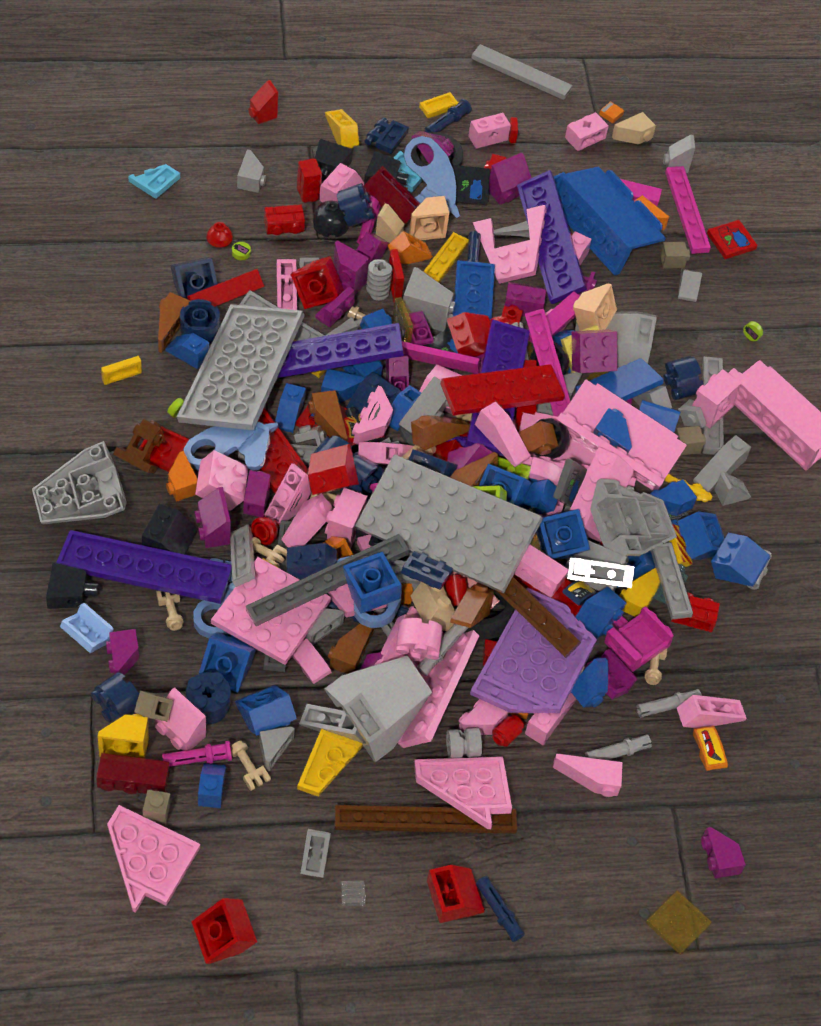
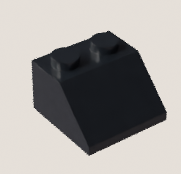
[142,503,198,555]

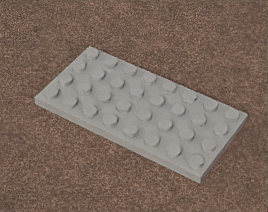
[177,304,304,430]
[355,454,543,593]

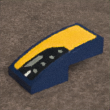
[562,580,598,606]

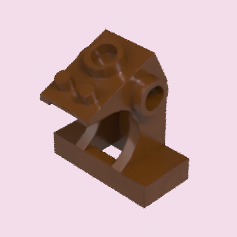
[113,419,166,474]

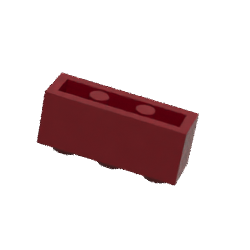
[364,166,420,224]
[96,753,170,794]

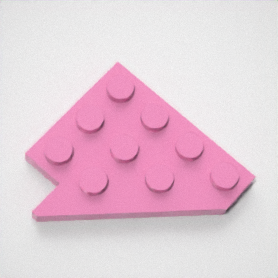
[414,757,512,829]
[107,805,200,913]

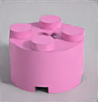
[396,618,442,661]

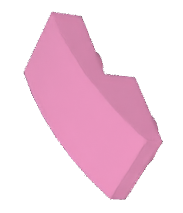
[529,457,563,487]
[292,638,332,684]

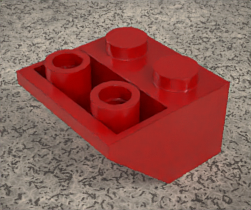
[427,865,484,923]

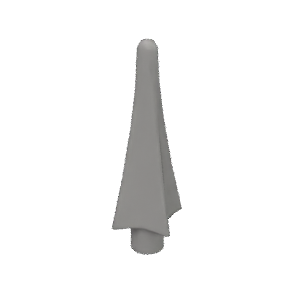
[494,221,530,237]
[325,317,362,336]

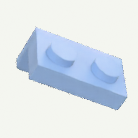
[60,603,114,653]

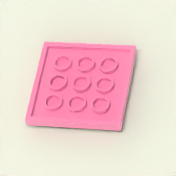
[211,557,331,665]

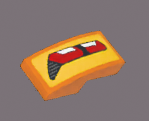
[693,726,728,771]

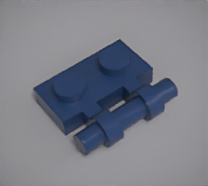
[365,117,409,154]
[401,551,453,590]

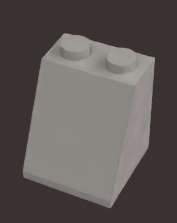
[401,267,455,331]
[565,540,629,592]

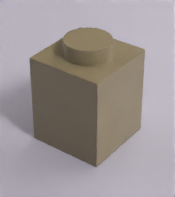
[660,242,690,269]
[675,426,706,455]
[134,691,173,722]
[143,790,171,826]

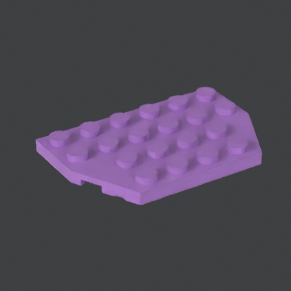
[470,588,597,713]

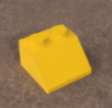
[98,714,149,758]

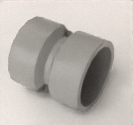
[446,728,482,758]

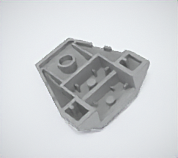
[590,479,677,556]

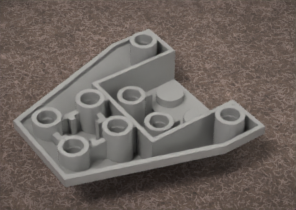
[575,311,657,368]
[32,441,127,524]
[324,656,432,762]

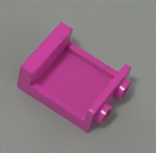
[604,606,674,672]

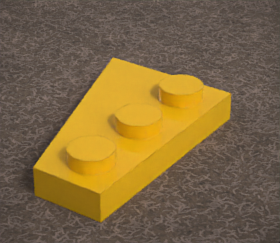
[297,729,363,797]

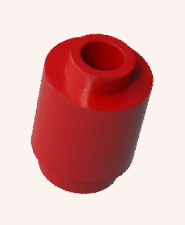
[445,575,467,606]
[492,715,524,747]

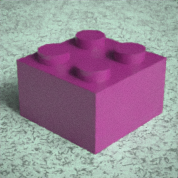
[572,329,617,373]

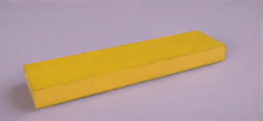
[423,232,469,283]

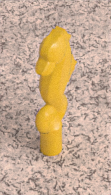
[664,474,713,502]

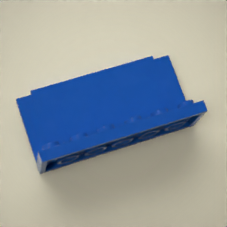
[556,166,666,275]

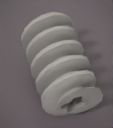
[366,259,392,301]

